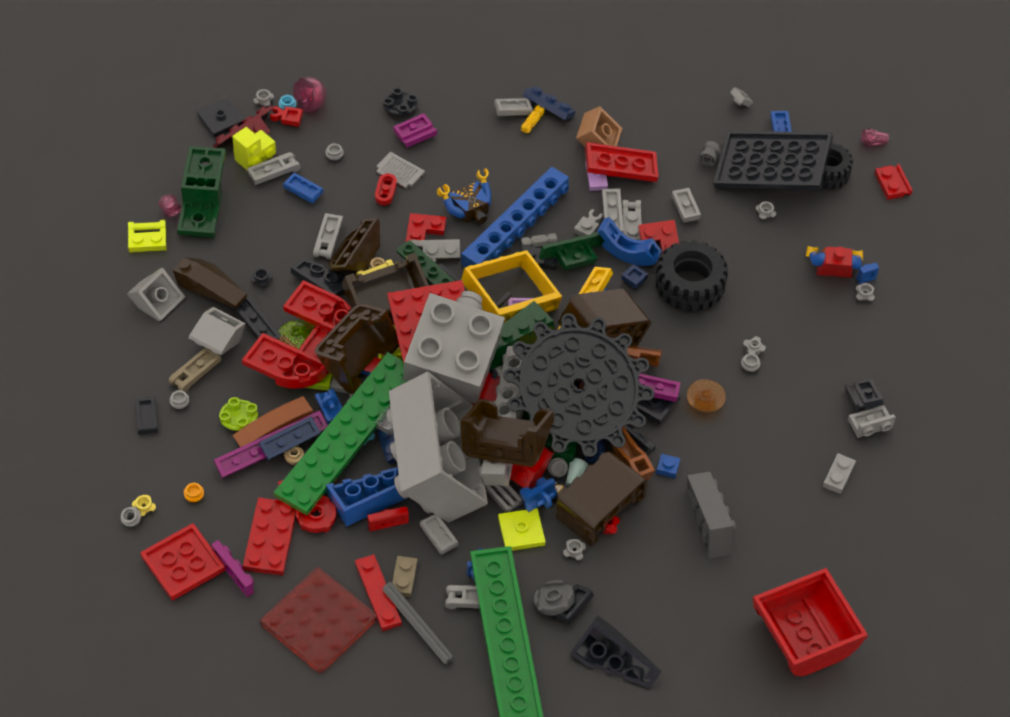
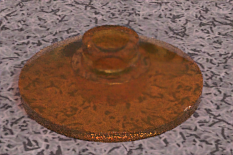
[687,379,726,412]

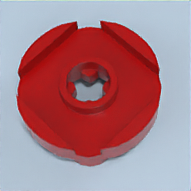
[296,495,337,533]

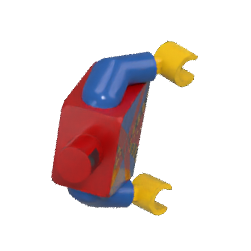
[806,246,863,278]

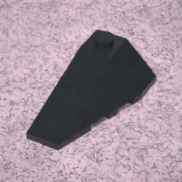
[570,616,662,688]

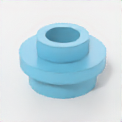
[279,95,297,110]

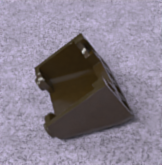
[315,304,399,394]
[460,399,554,467]

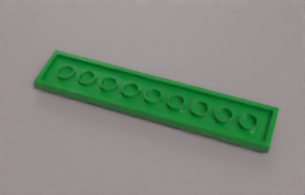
[274,353,408,516]
[470,546,543,717]

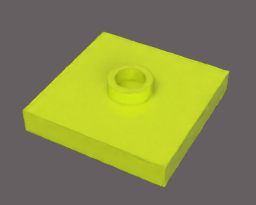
[498,508,546,551]

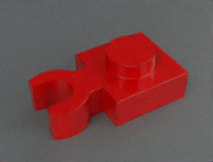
[270,106,303,127]

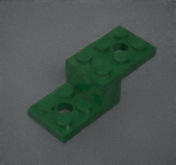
[177,146,226,238]

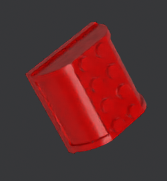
[752,568,868,676]

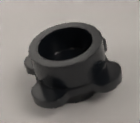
[251,268,273,287]

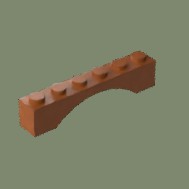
[579,383,655,481]

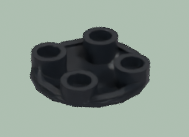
[383,88,418,115]

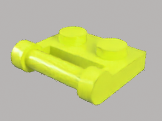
[128,220,166,252]

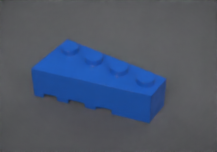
[326,467,409,527]

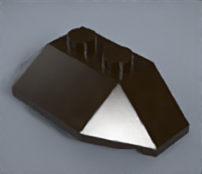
[329,218,380,272]

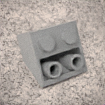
[189,307,246,355]

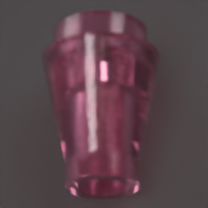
[861,128,889,145]

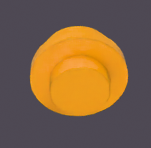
[184,483,204,502]

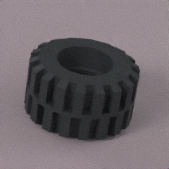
[821,142,853,190]

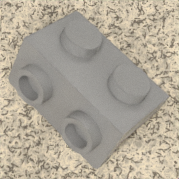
[848,405,896,438]

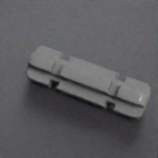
[521,233,557,248]

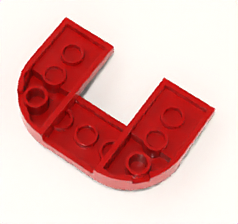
[242,280,351,389]

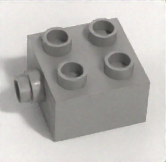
[403,291,505,404]

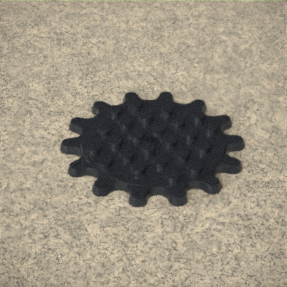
[503,313,654,457]

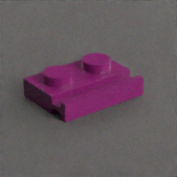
[393,113,437,148]

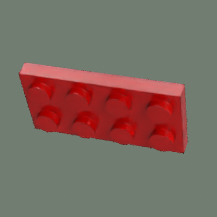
[585,142,659,182]
[243,497,296,575]

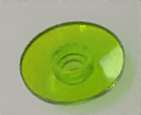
[278,320,314,349]

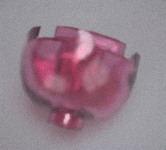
[293,77,327,113]

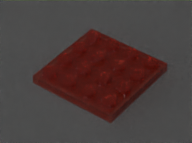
[260,567,377,674]

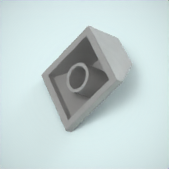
[127,268,185,321]

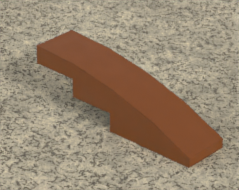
[233,396,314,447]

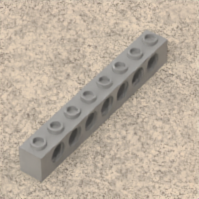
[479,346,523,486]

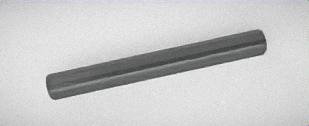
[383,582,454,664]

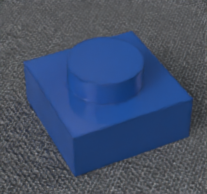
[856,262,879,284]
[656,453,680,478]

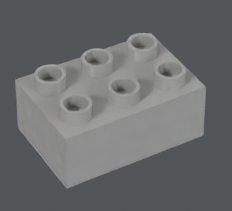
[387,371,488,523]

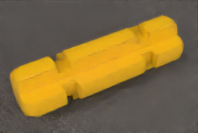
[521,105,545,134]

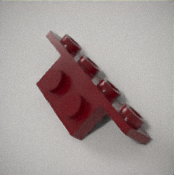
[213,106,273,148]

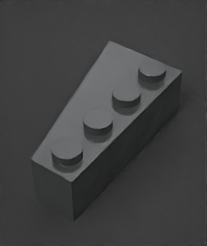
[686,472,736,559]

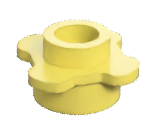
[132,495,156,516]

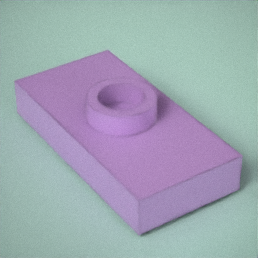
[585,163,608,191]

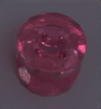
[159,194,181,217]

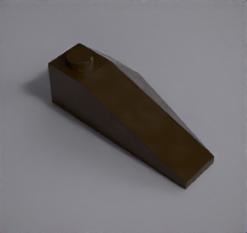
[173,258,247,308]

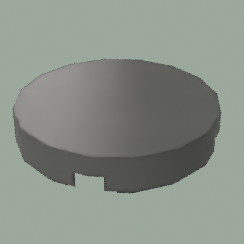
[533,580,575,616]

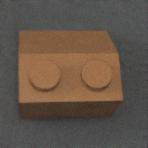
[576,106,622,147]

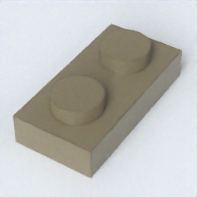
[392,556,418,598]

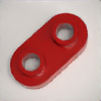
[375,173,397,206]

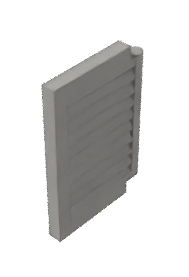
[376,152,425,189]

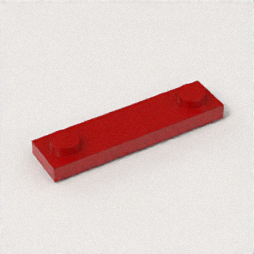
[355,554,402,631]

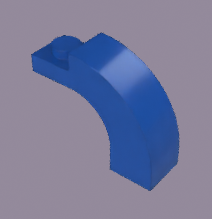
[597,217,662,266]

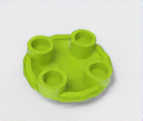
[219,397,258,431]

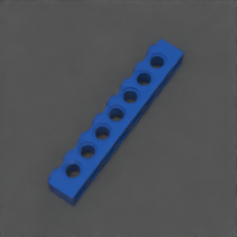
[461,167,569,267]

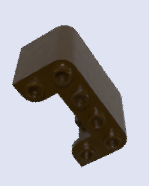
[342,253,429,319]
[558,289,651,347]
[556,451,647,547]

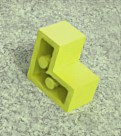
[232,127,276,170]

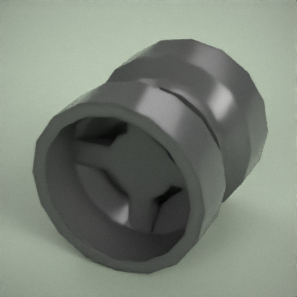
[699,141,721,166]

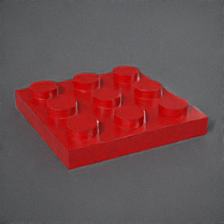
[140,523,226,601]

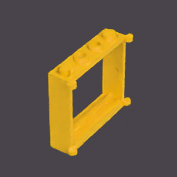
[461,250,562,323]

